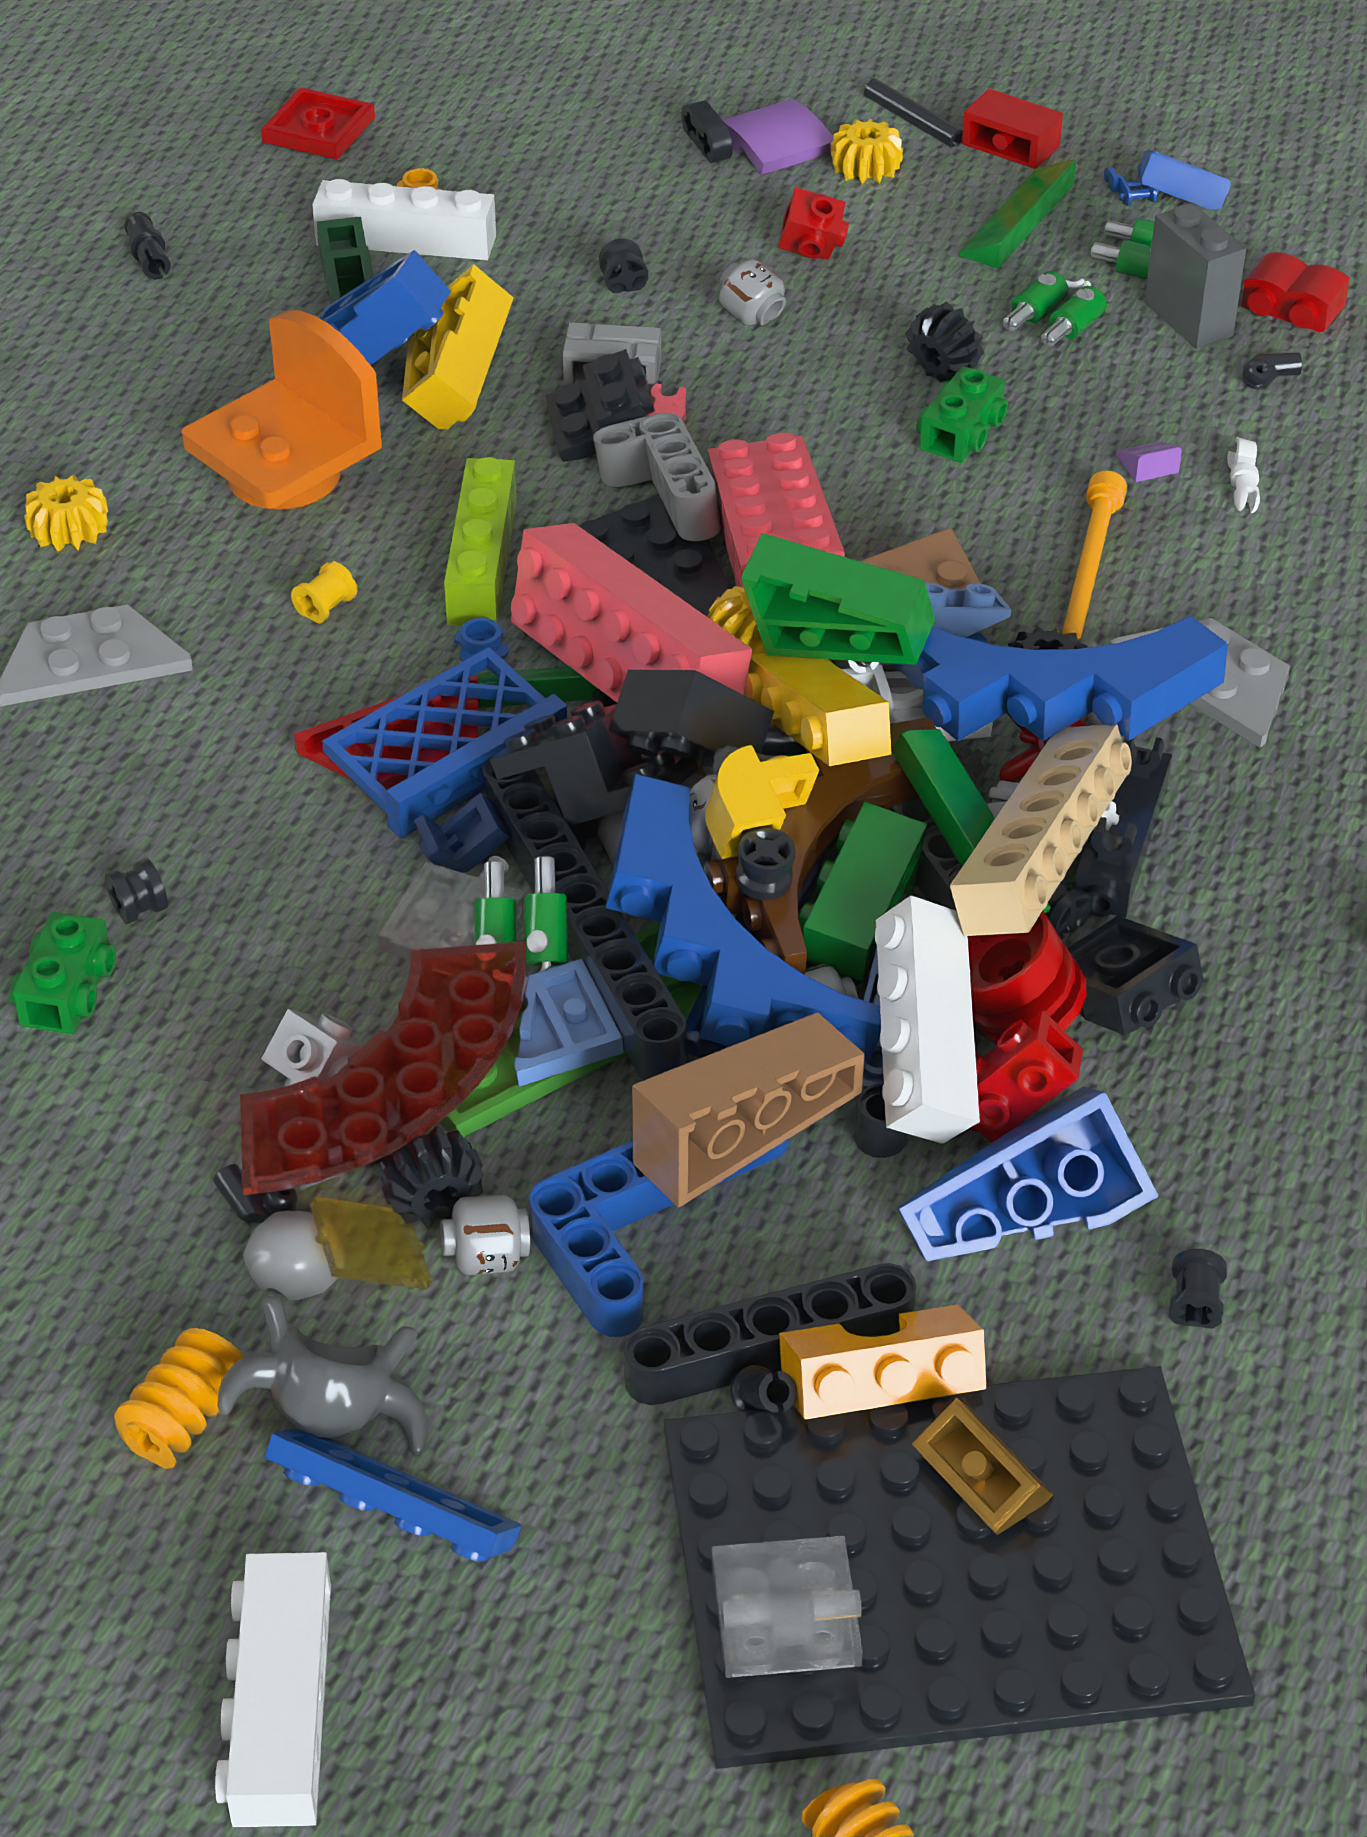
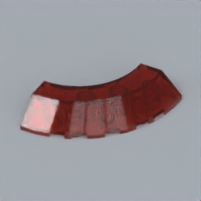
[240,941,526,1195]

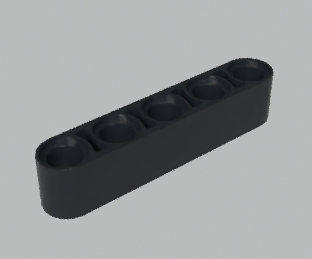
[624,1263,917,1405]

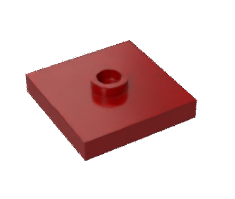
[261,87,375,160]

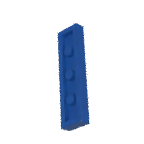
[264,1428,522,1561]

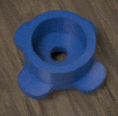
[454,618,509,662]

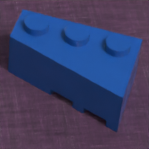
[319,250,451,365]

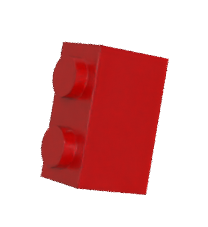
[962,88,1063,169]

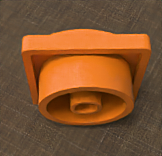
[182,310,382,509]

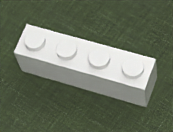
[312,179,496,260]
[875,896,980,1144]
[215,1552,331,1827]

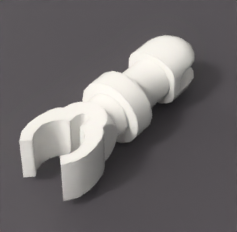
[1227,437,1260,513]

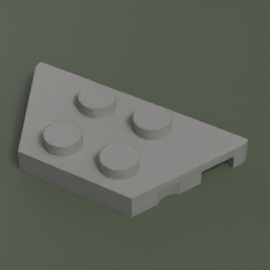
[0,604,193,707]
[1110,618,1290,748]

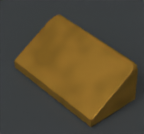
[912,1398,1054,1534]

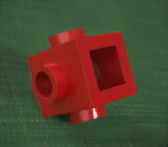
[777,187,849,259]

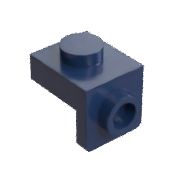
[414,793,510,874]

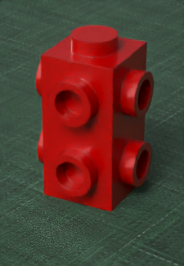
[969,1010,1083,1143]

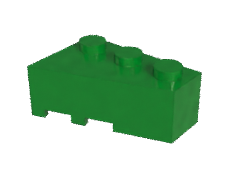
[741,533,935,665]
[798,802,927,981]

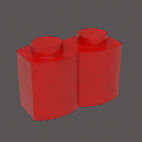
[1241,252,1349,332]

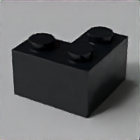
[609,670,775,775]

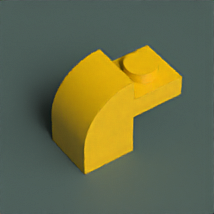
[705,745,819,859]

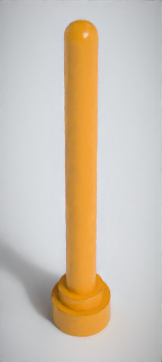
[1062,471,1127,641]

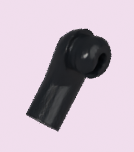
[1242,352,1302,390]
[213,1164,298,1223]

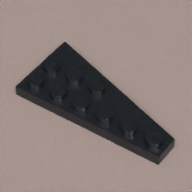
[579,494,731,616]

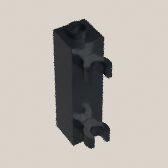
[1075,737,1172,918]

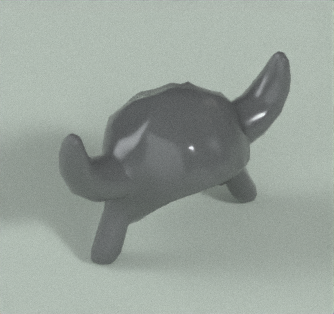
[217,1296,428,1456]

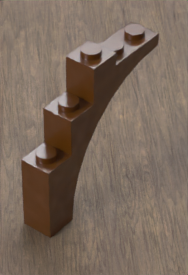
[704,717,936,975]

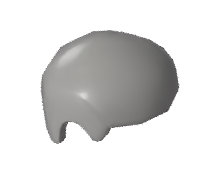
[243,1211,343,1300]

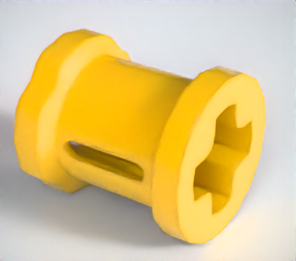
[291,561,358,624]

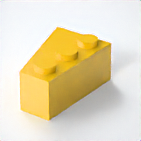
[402,264,514,429]

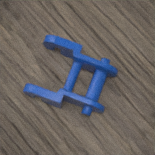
[1104,162,1159,206]

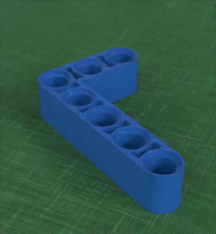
[529,1138,790,1337]

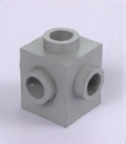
[261,1009,368,1099]

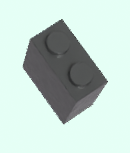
[1144,203,1246,349]

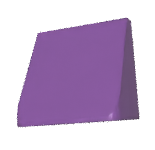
[1116,441,1182,482]

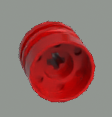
[967,910,1087,1046]

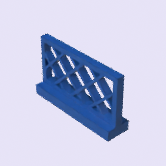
[322,647,567,839]

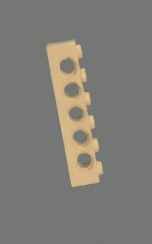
[950,723,1132,936]

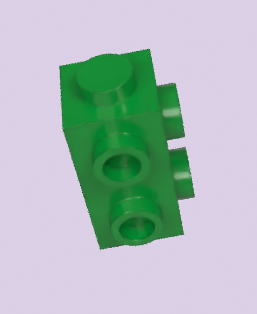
[916,366,1008,463]
[9,912,116,1035]

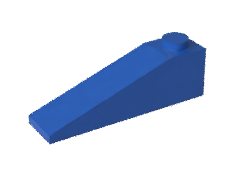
[896,1086,1158,1261]

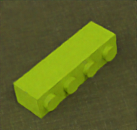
[444,457,517,626]

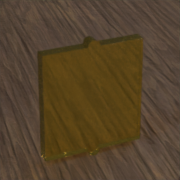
[310,1196,432,1290]

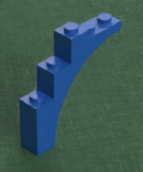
[890,616,1228,742]
[606,774,881,1061]

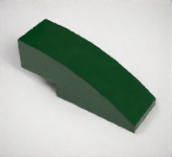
[317,216,373,304]

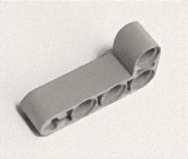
[594,413,722,541]

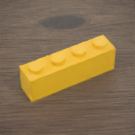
[744,652,891,766]

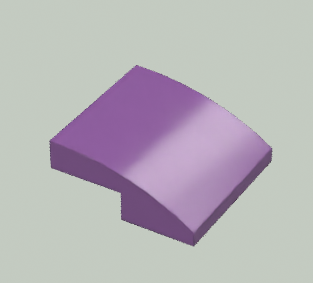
[723,99,833,175]

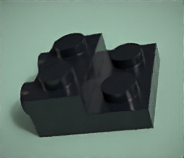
[545,349,656,462]
[1067,916,1204,1036]

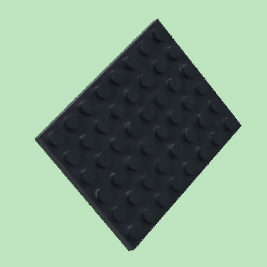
[664,1366,1255,1769]

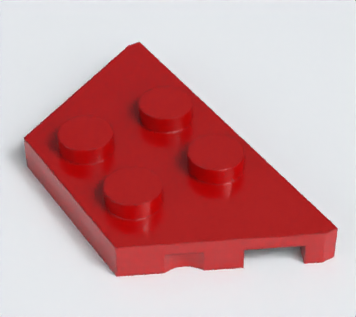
[293,674,478,790]

